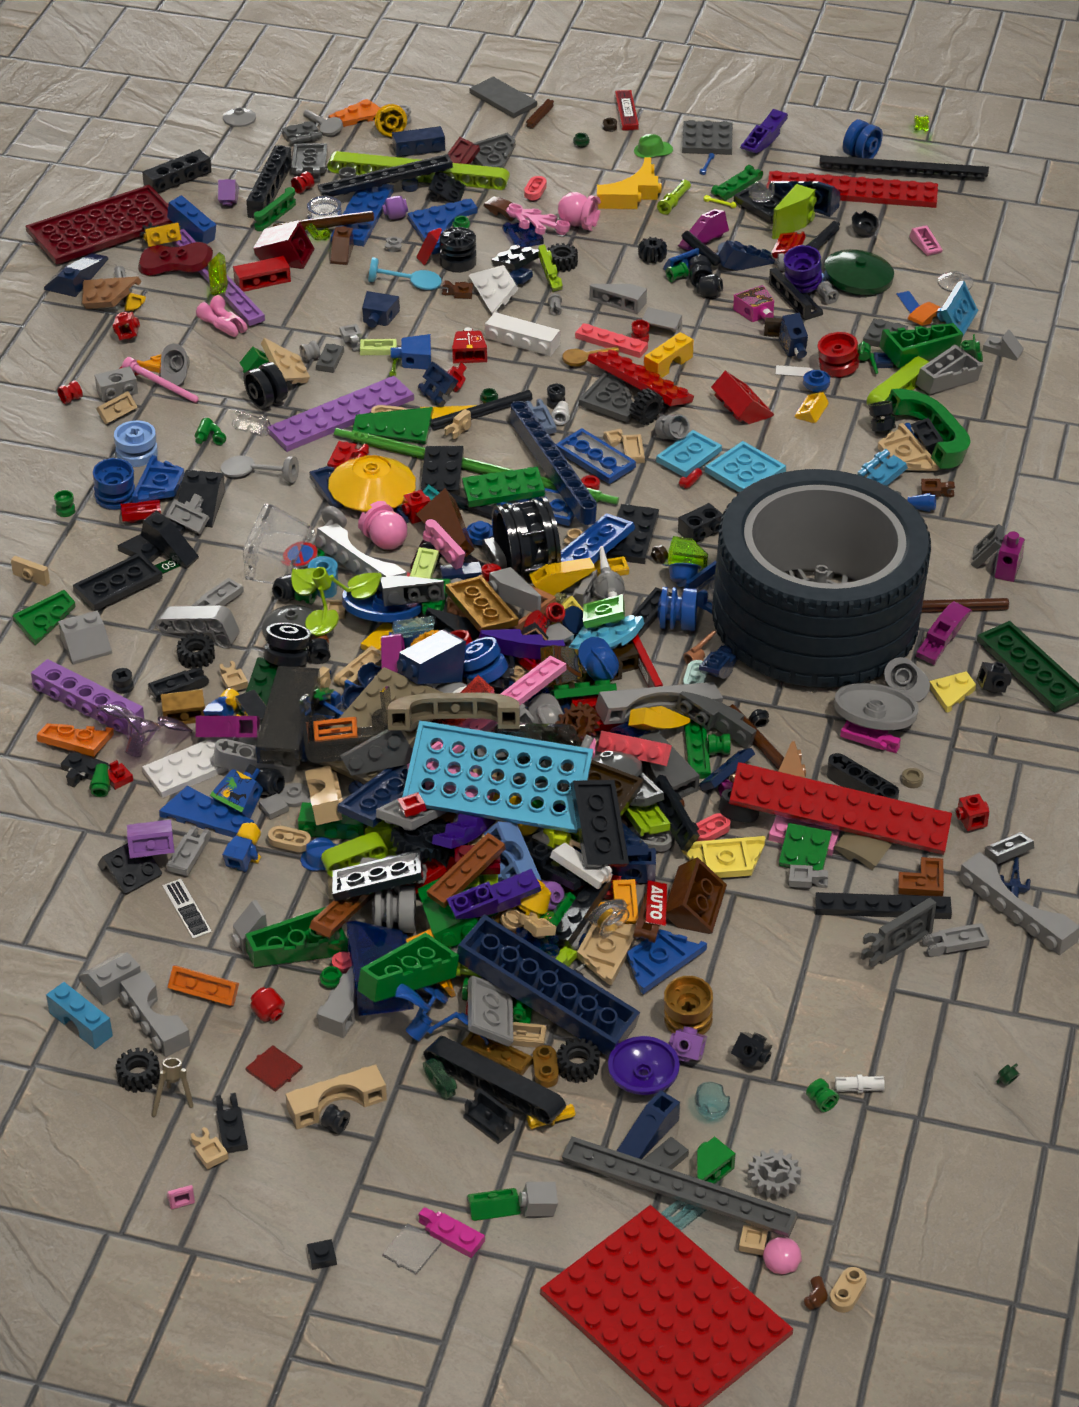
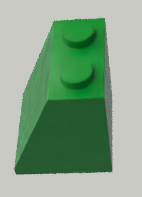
[418,878,481,948]

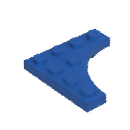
[407,199,478,255]

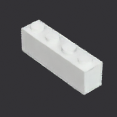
[485,312,560,357]

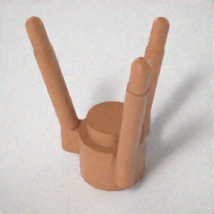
[683,630,716,664]

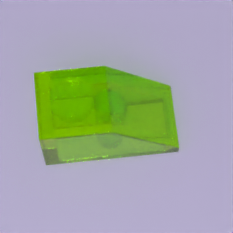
[668,536,708,571]

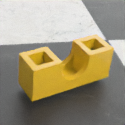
[644,332,694,378]

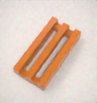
[313,717,358,744]

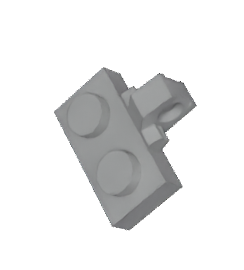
[165,493,209,534]

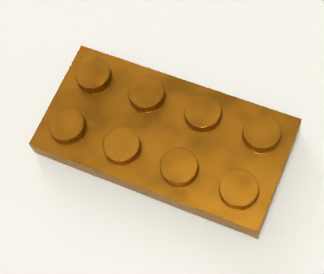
[445,576,519,632]

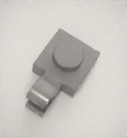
[339,324,362,351]
[789,865,828,888]

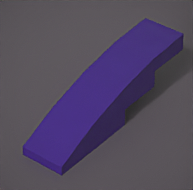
[478,629,565,660]
[432,813,496,849]

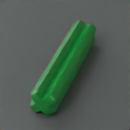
[313,687,334,701]

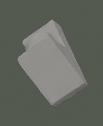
[983,329,1024,361]

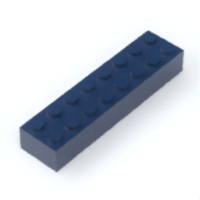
[457,914,640,1057]

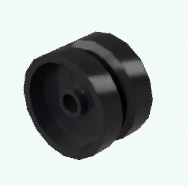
[243,362,288,409]
[263,623,311,667]

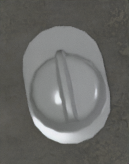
[161,343,190,386]
[884,657,930,702]
[528,693,564,740]

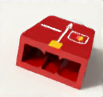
[452,327,487,364]

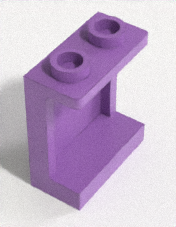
[127,819,175,858]

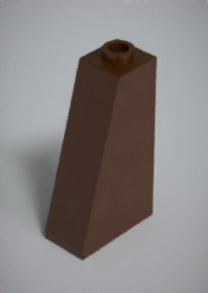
[416,489,475,557]

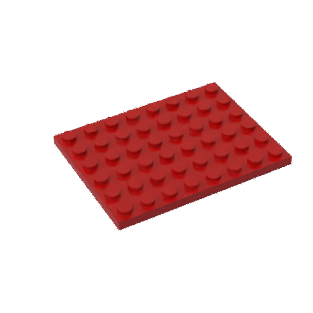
[540,1205,793,1407]

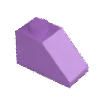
[218,180,239,206]

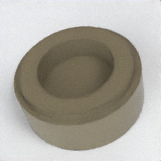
[902,768,924,788]

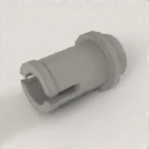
[548,293,562,316]

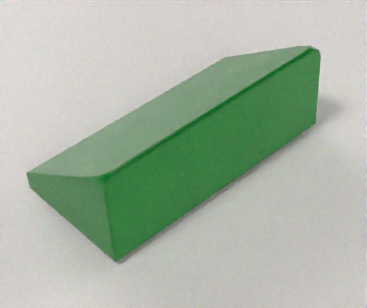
[467,1188,521,1221]

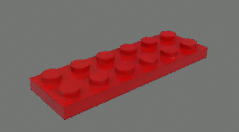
[587,350,694,406]

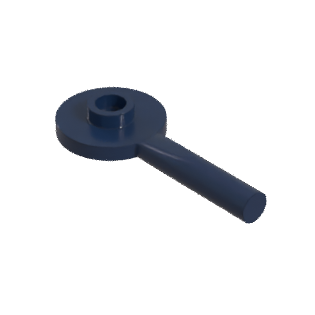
[562,606,584,635]

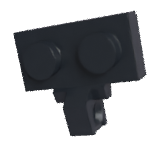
[61,750,109,788]

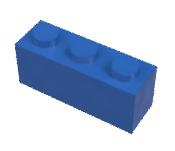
[167,195,217,244]

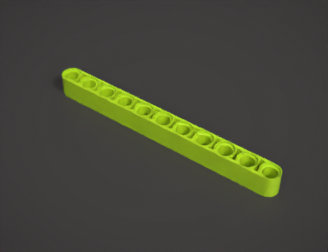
[327,151,510,190]

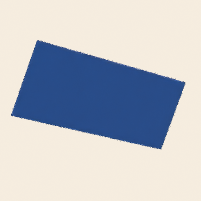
[896,291,920,313]

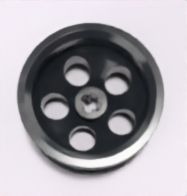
[492,496,561,578]

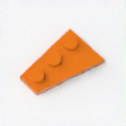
[328,99,380,127]
[37,723,114,757]

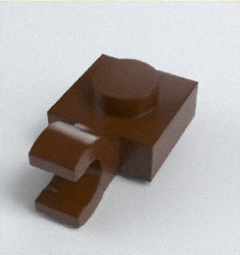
[442,280,473,299]
[921,479,955,497]

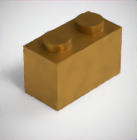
[161,689,205,727]

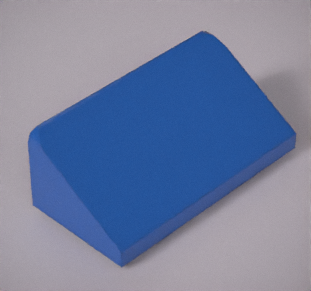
[663,248,699,271]

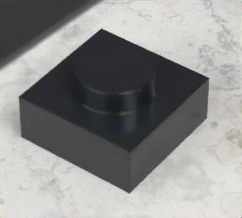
[307,1239,337,1270]

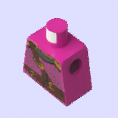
[733,285,774,322]

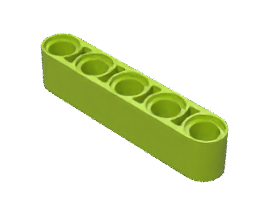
[866,356,930,405]

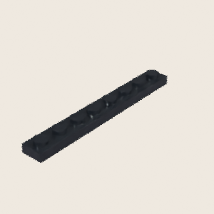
[318,154,453,199]

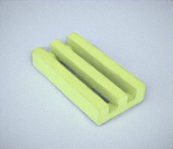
[360,339,397,355]

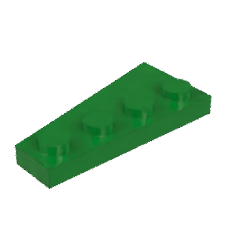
[352,407,433,444]

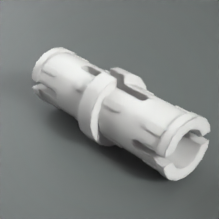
[835,1074,885,1094]

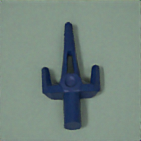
[1000,857,1031,898]

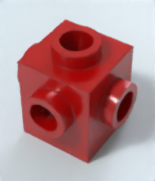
[112,312,140,340]
[402,490,431,524]
[955,794,990,831]

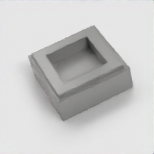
[259,793,289,819]

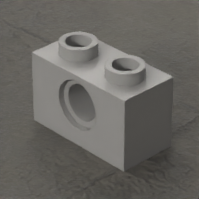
[95,366,138,402]

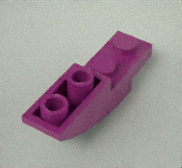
[916,601,972,665]

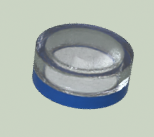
[307,196,342,219]

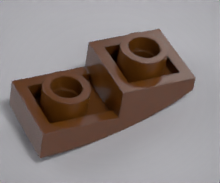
[483,196,516,222]

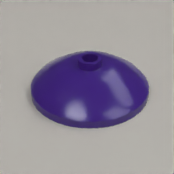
[608,1036,680,1095]

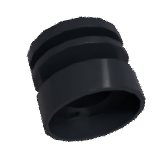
[440,227,477,273]

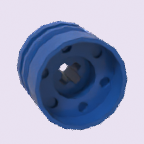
[93,458,135,510]
[658,587,698,631]

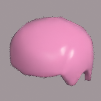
[763,1237,802,1275]

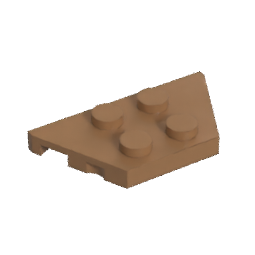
[82,276,142,309]

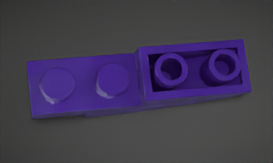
[740,109,788,153]
[447,869,541,919]

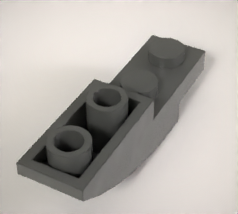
[675,691,757,749]

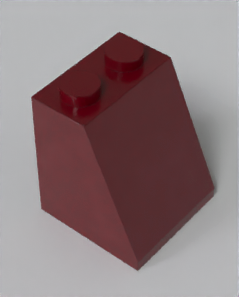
[253,221,315,269]

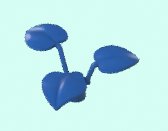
[395,983,489,1046]

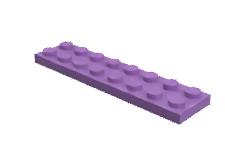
[267,376,414,452]

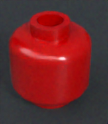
[250,987,285,1022]

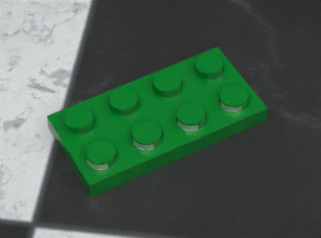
[462,467,545,507]

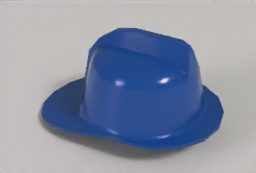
[662,563,702,587]
[578,637,619,681]
[300,837,338,871]

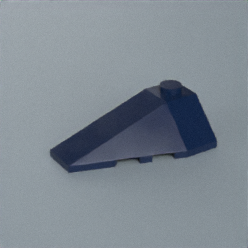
[770,181,841,217]
[44,253,108,297]

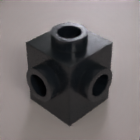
[976,662,1012,693]
[731,1032,773,1069]

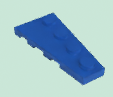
[159,786,254,838]

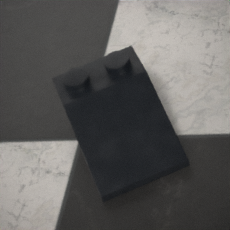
[178,470,225,528]

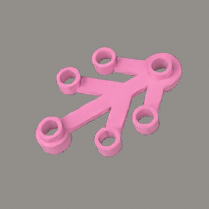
[506,203,570,235]

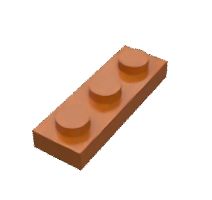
[167,965,239,1006]

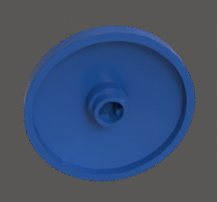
[342,586,423,622]

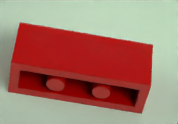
[233,256,291,292]

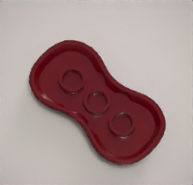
[138,242,213,275]

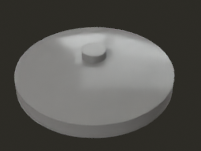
[834,683,919,730]

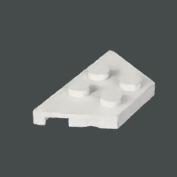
[469,265,518,315]

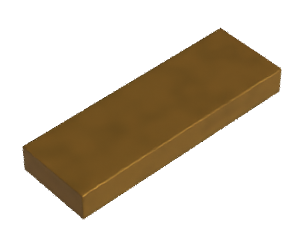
[461,1032,533,1075]

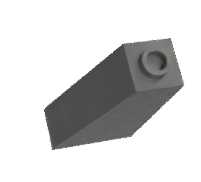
[639,730,699,798]

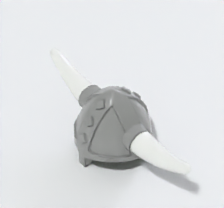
[592,546,625,599]

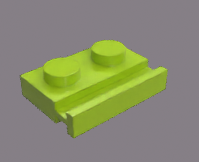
[624,803,671,836]

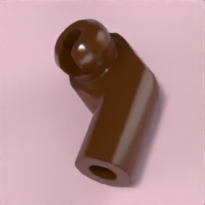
[804,1276,828,1310]

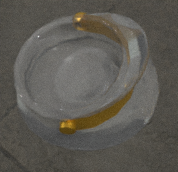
[589,899,630,939]

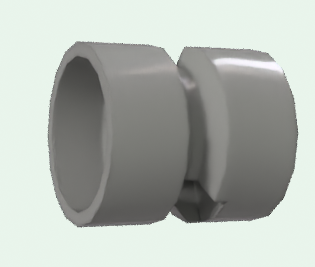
[655,414,690,439]

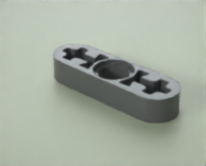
[482,537,507,570]

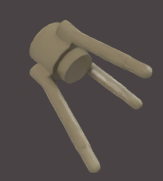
[152,1058,194,1117]

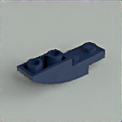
[699,645,738,679]

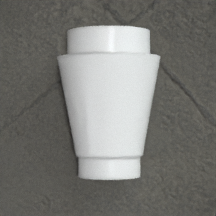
[551,401,570,425]

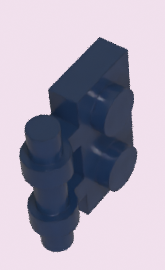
[418,361,459,407]

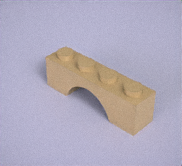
[305,766,343,825]
[286,1064,387,1130]

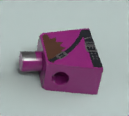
[995,531,1025,582]

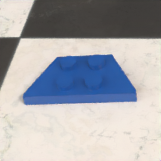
[132,455,184,503]
[627,929,707,994]

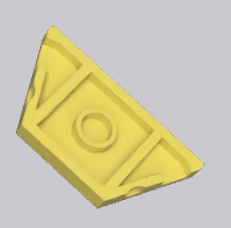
[681,836,766,878]

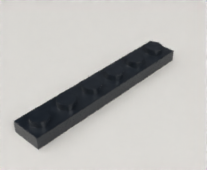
[815,892,952,919]

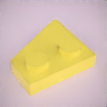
[929,671,976,713]

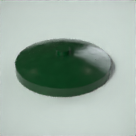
[823,249,894,295]

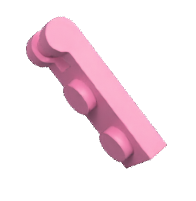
[422,519,465,569]

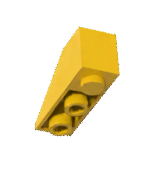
[529,558,596,601]

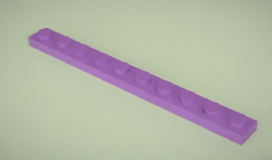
[171,229,265,326]

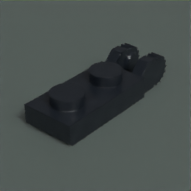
[148,667,209,702]
[215,1092,248,1153]

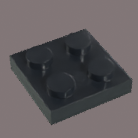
[491,245,539,271]

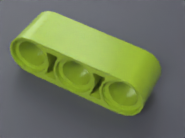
[321,832,388,877]

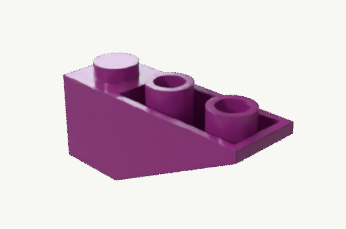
[678,209,729,251]
[196,716,260,738]

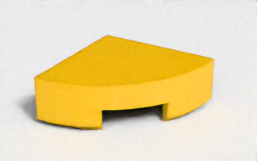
[125,293,146,311]

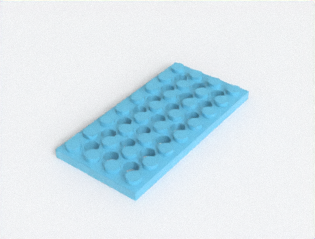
[402,720,593,833]

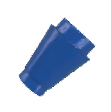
[907,493,936,512]

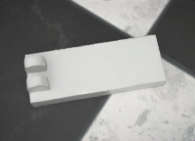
[550,843,613,889]

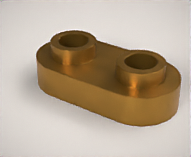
[533,1045,559,1088]

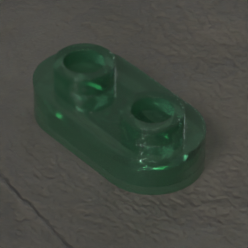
[423,1058,457,1100]

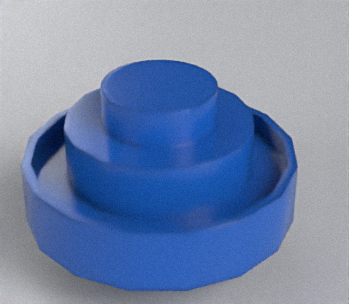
[803,370,830,392]
[466,521,493,545]

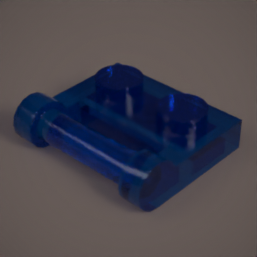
[502,222,544,247]

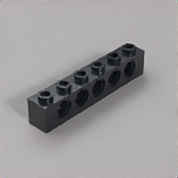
[246,145,292,218]

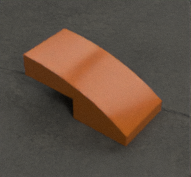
[908,302,942,326]

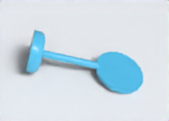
[368,257,442,290]

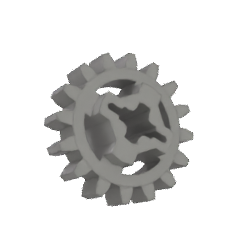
[748,1149,801,1199]

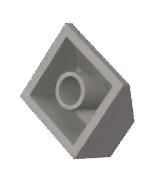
[58,611,112,665]
[79,952,141,1006]

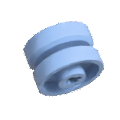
[114,420,158,467]

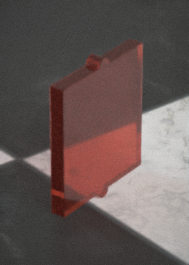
[245,1045,303,1092]

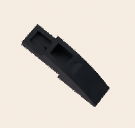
[523,836,587,891]

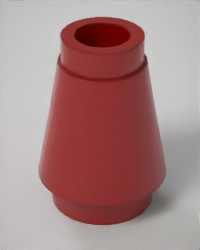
[544,602,565,623]

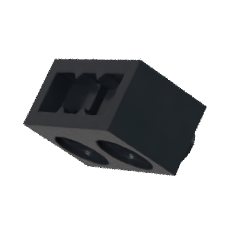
[678,503,723,544]

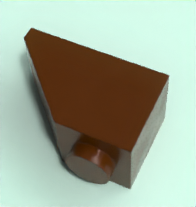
[330,226,354,265]

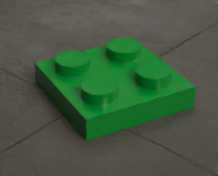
[779,823,832,871]

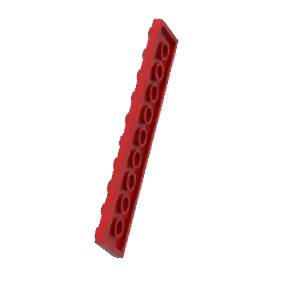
[767,171,938,208]
[729,762,952,855]

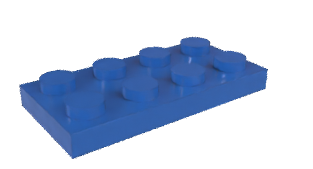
[561,513,636,564]

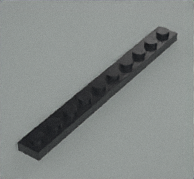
[819,155,989,179]

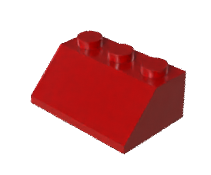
[711,370,774,424]

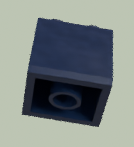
[397,630,466,684]

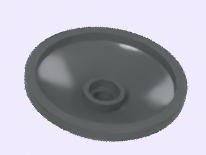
[262,605,314,642]
[592,751,642,777]

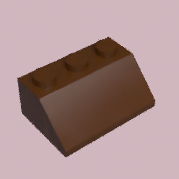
[666,857,727,934]

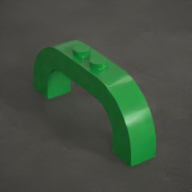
[887,389,970,469]

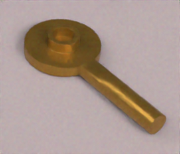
[562,347,619,366]

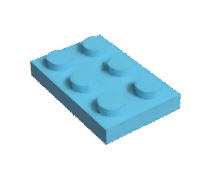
[656,430,722,477]

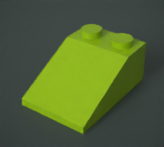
[772,184,816,239]

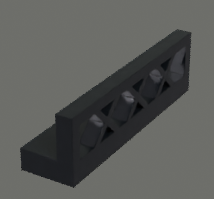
[769,267,823,321]

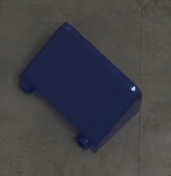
[346,920,417,1016]

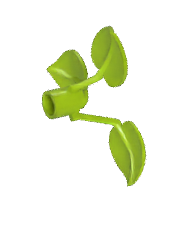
[291,567,382,636]

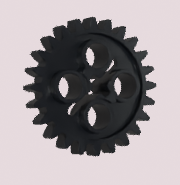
[391,819,455,862]

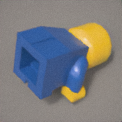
[203,689,241,716]
[222,822,261,872]

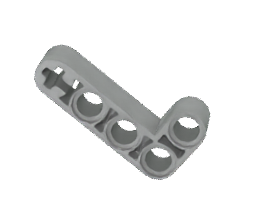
[156,606,240,649]
[213,739,299,783]

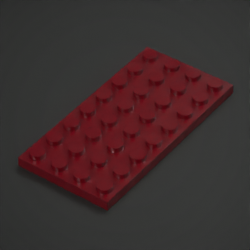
[26,185,173,265]

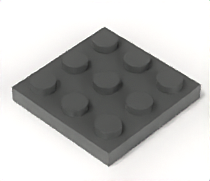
[682,120,733,155]

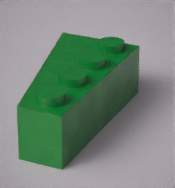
[879,323,963,368]
[245,906,348,967]
[358,932,459,1002]

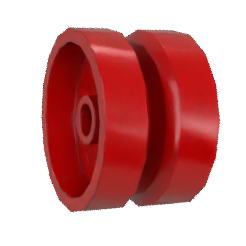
[817,332,860,377]

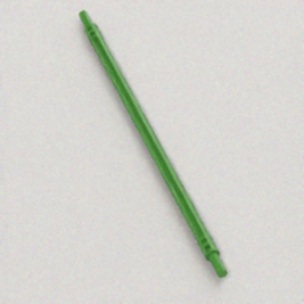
[334,428,619,505]

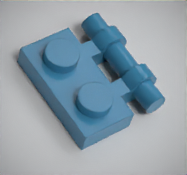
[857,449,908,486]

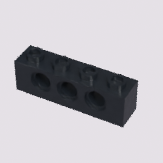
[142,149,212,193]

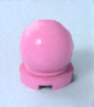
[558,192,601,231]
[358,501,407,550]

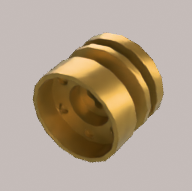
[664,976,713,1035]

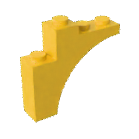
[597,157,662,209]

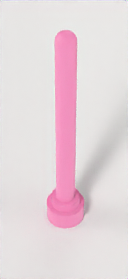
[122,357,199,403]

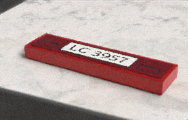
[615,90,639,131]
[628,634,663,688]

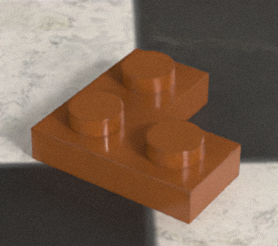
[898,857,944,896]

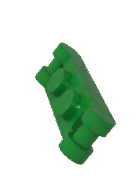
[711,165,763,201]
[254,187,296,231]

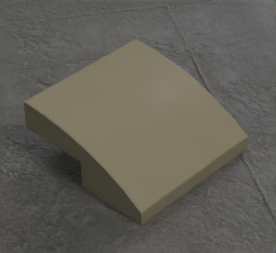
[834,832,893,870]

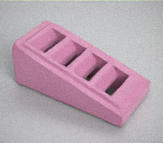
[909,225,943,256]

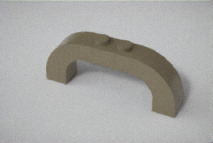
[387,693,520,730]

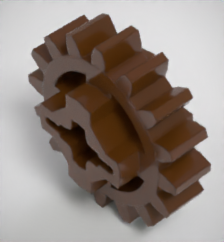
[555,702,600,746]

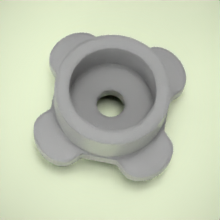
[385,237,403,252]

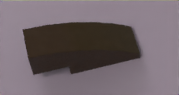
[582,643,639,685]

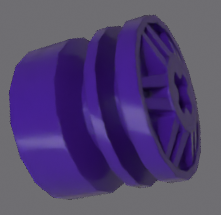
[783,245,822,293]

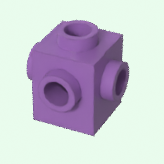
[669,1026,707,1062]

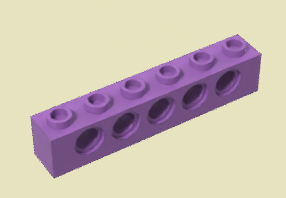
[31,659,145,736]

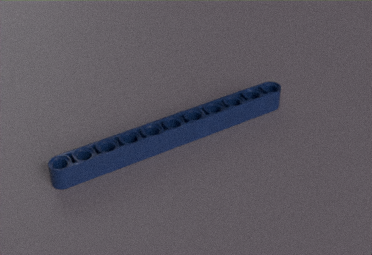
[510,401,597,525]

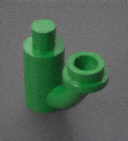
[195,418,227,445]

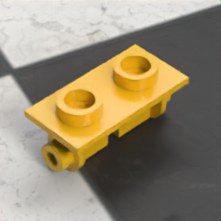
[143,223,182,247]

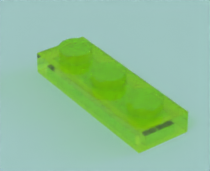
[208,252,228,296]

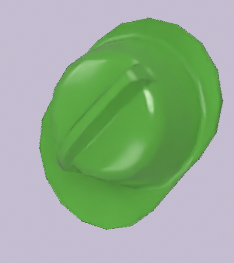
[634,134,673,158]

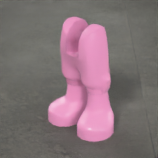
[196,295,247,337]

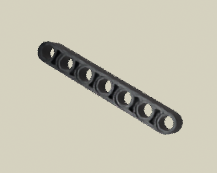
[423,1036,566,1124]

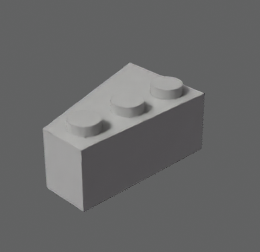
[916,345,983,394]

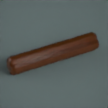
[526,98,554,129]

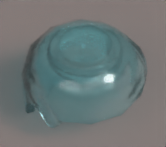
[694,1082,730,1120]

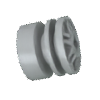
[372,886,416,933]

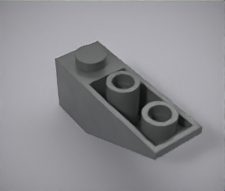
[380,575,445,607]

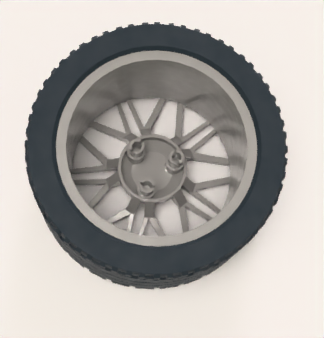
[712,469,931,687]

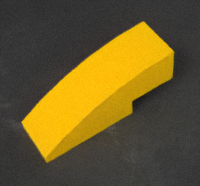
[628,706,690,731]

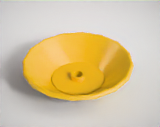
[328,455,416,512]

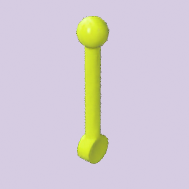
[704,195,737,209]

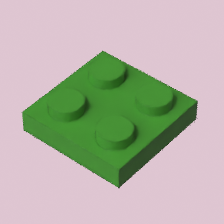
[583,594,625,629]

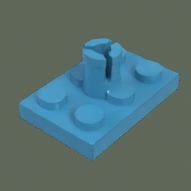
[937,281,978,336]

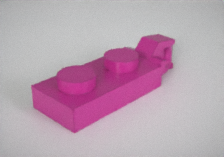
[840,720,901,753]
[418,1207,485,1258]

